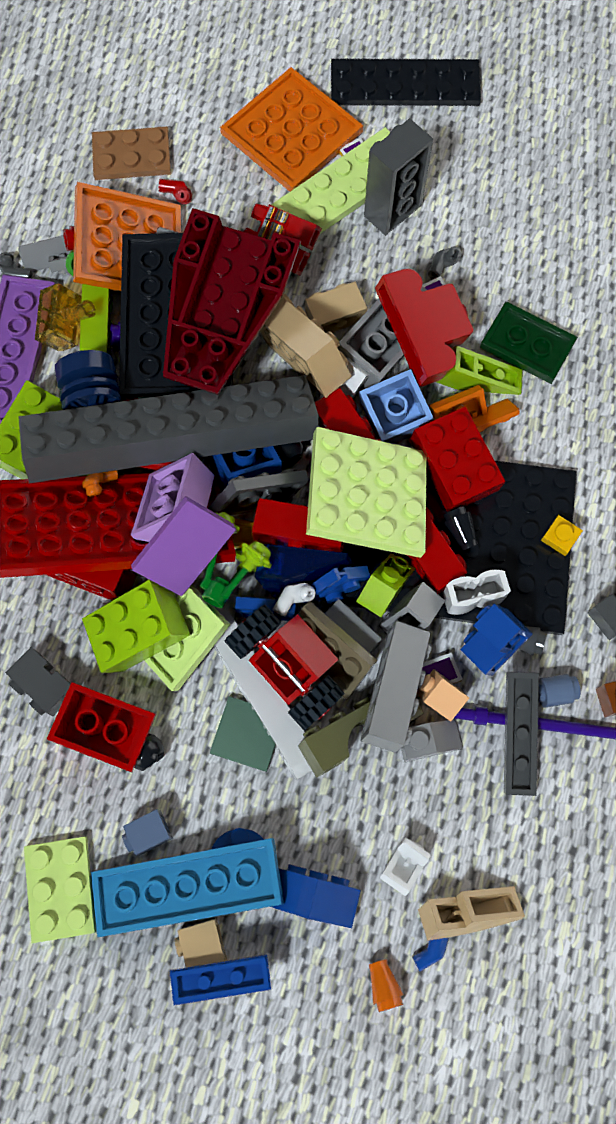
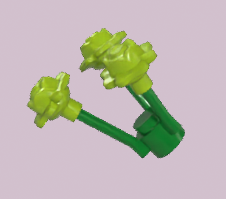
[200,512,272,609]

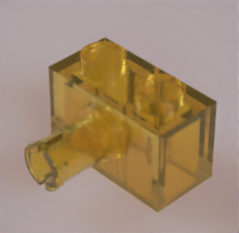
[35,283,95,351]

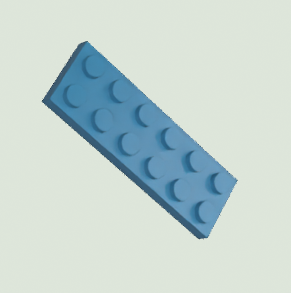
[91,838,284,937]

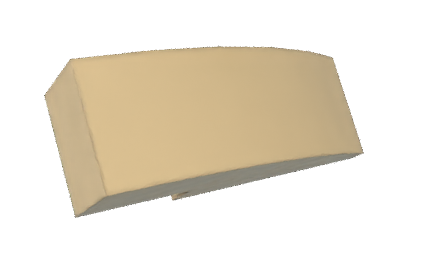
[418,886,525,941]

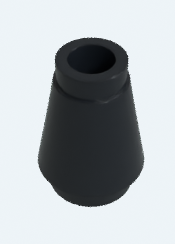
[444,506,478,551]

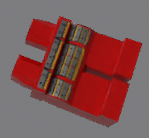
[244,204,322,276]

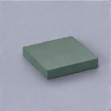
[210,696,276,772]

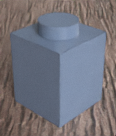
[122,809,173,855]

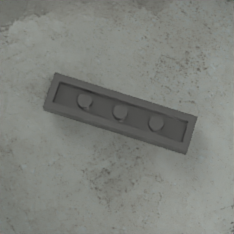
[504,672,539,796]

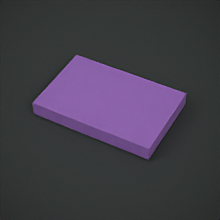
[131,496,236,596]

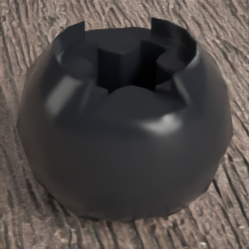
[273,442,303,468]
[134,733,164,771]

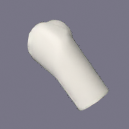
[272,583,316,617]

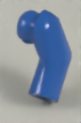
[412,938,449,972]

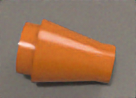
[369,959,404,1012]

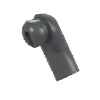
[428,246,462,279]
[0,252,33,279]

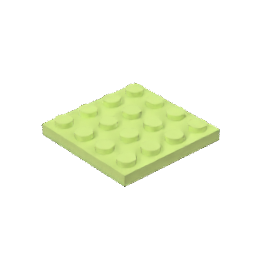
[306,427,426,558]

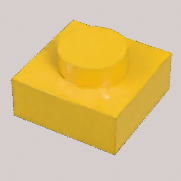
[541,515,583,556]

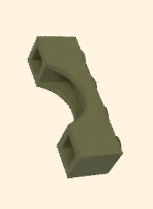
[298,697,424,778]

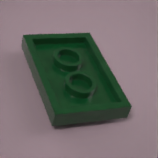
[479,301,578,384]

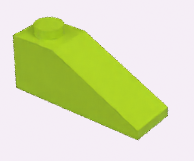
[436,345,522,395]

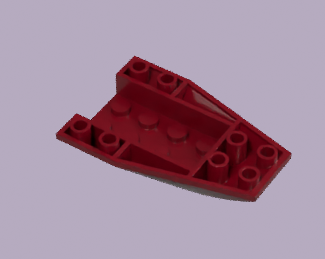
[163,208,301,395]

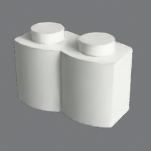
[442,570,511,615]

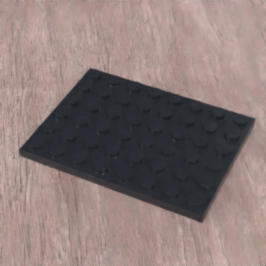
[333,460,577,635]

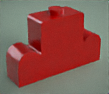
[375,269,473,387]

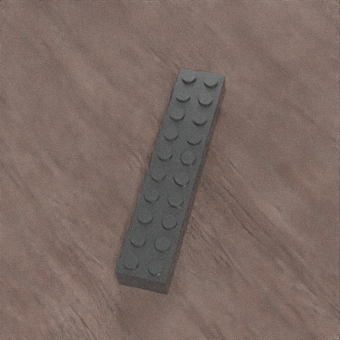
[18,375,319,484]

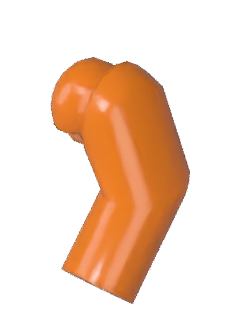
[82,470,118,497]

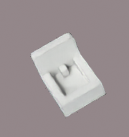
[380,838,431,896]

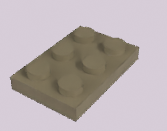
[298,601,378,700]

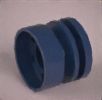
[54,350,122,410]

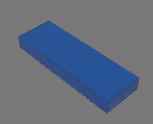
[170,954,272,1006]

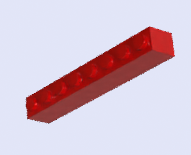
[315,388,467,595]

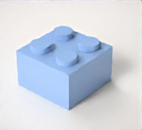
[359,369,434,444]

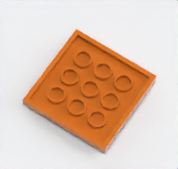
[220,67,363,192]
[73,182,181,291]

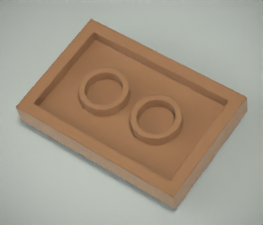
[92,127,171,180]

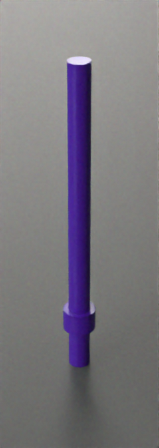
[453,706,616,740]

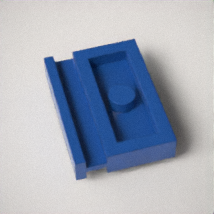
[303,566,370,604]
[235,597,296,621]

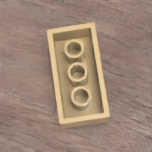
[260,294,352,398]

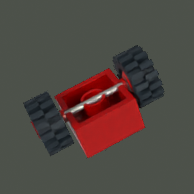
[224,605,345,731]

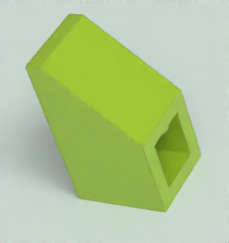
[356,553,415,617]

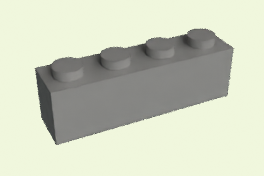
[360,621,432,753]

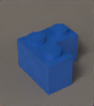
[460,604,533,676]
[272,864,361,928]

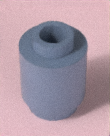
[538,674,581,708]

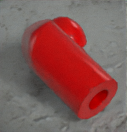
[158,179,192,205]

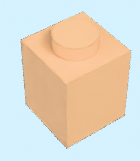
[416,669,469,722]

